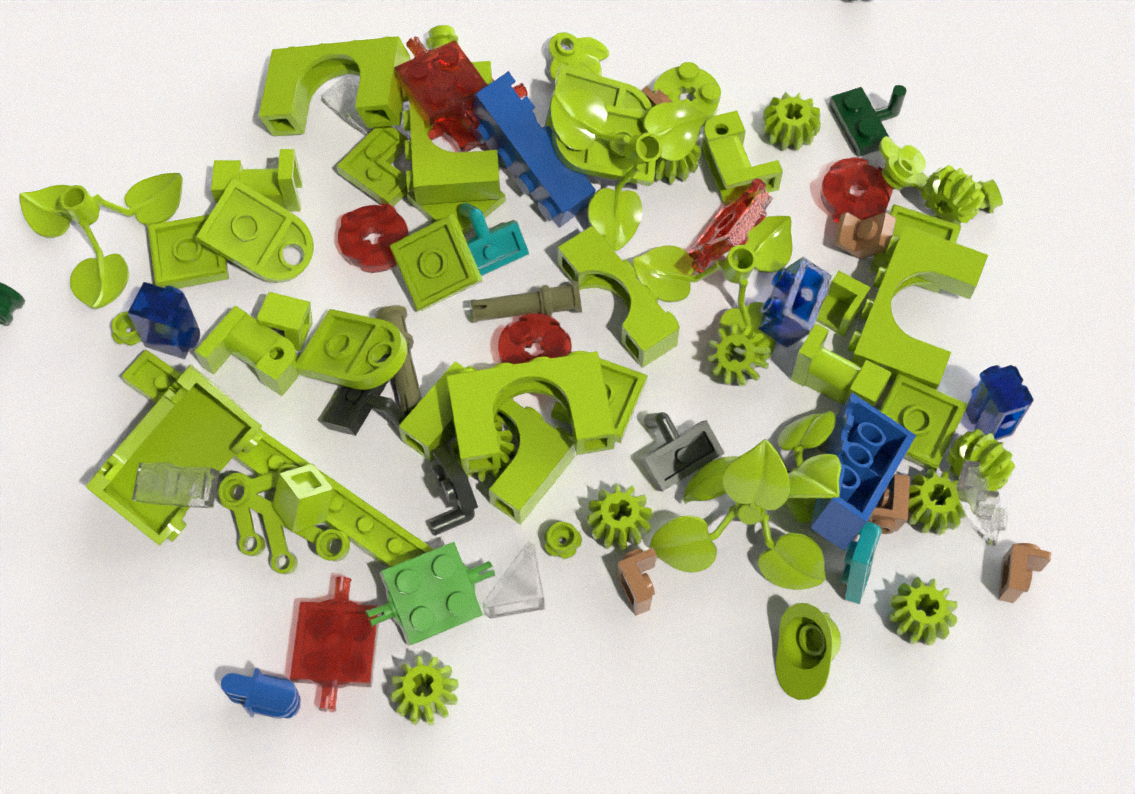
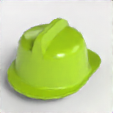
[776,603,841,700]

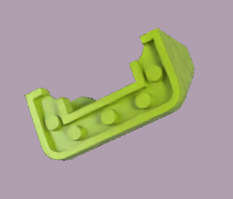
[85,364,263,546]

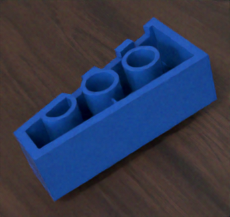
[471,71,596,228]
[810,393,916,551]

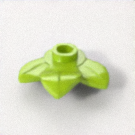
[548,32,610,82]
[879,136,928,192]

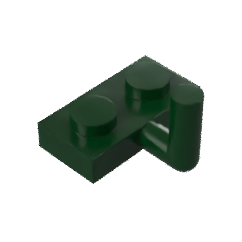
[829,85,907,157]

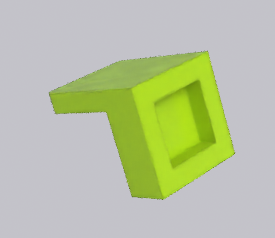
[814,271,871,337]
[257,291,313,352]
[273,464,333,532]

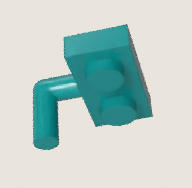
[459,203,529,276]
[841,521,882,604]

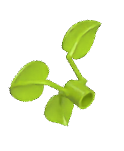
[549,89,707,251]
[19,173,183,309]
[632,216,793,361]
[683,411,841,523]
[649,439,826,590]

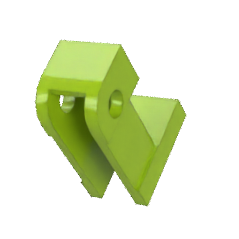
[702,110,783,205]
[211,149,303,212]
[195,305,299,396]
[791,323,891,407]

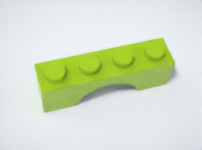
[558,225,680,368]

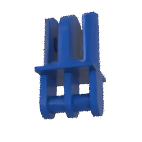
[221,668,301,719]

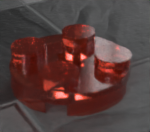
[820,157,893,224]
[338,204,409,273]
[498,313,572,365]

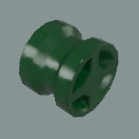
[0,282,25,326]

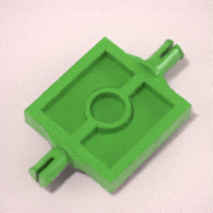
[365,542,495,646]

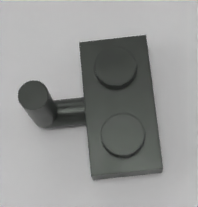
[322,380,407,436]
[640,412,725,491]
[429,445,478,536]

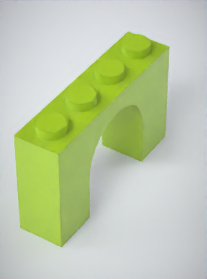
[259,36,411,136]
[402,61,501,205]
[848,225,988,390]
[447,351,615,474]
[399,361,575,525]

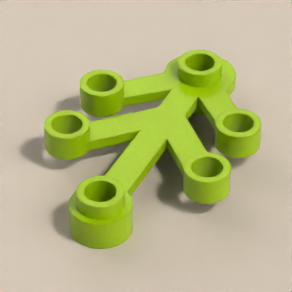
[218,464,350,574]

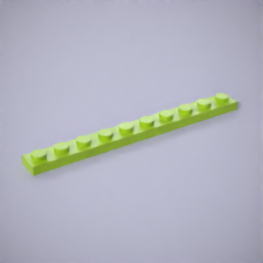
[121,349,434,568]

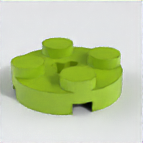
[653,62,721,126]

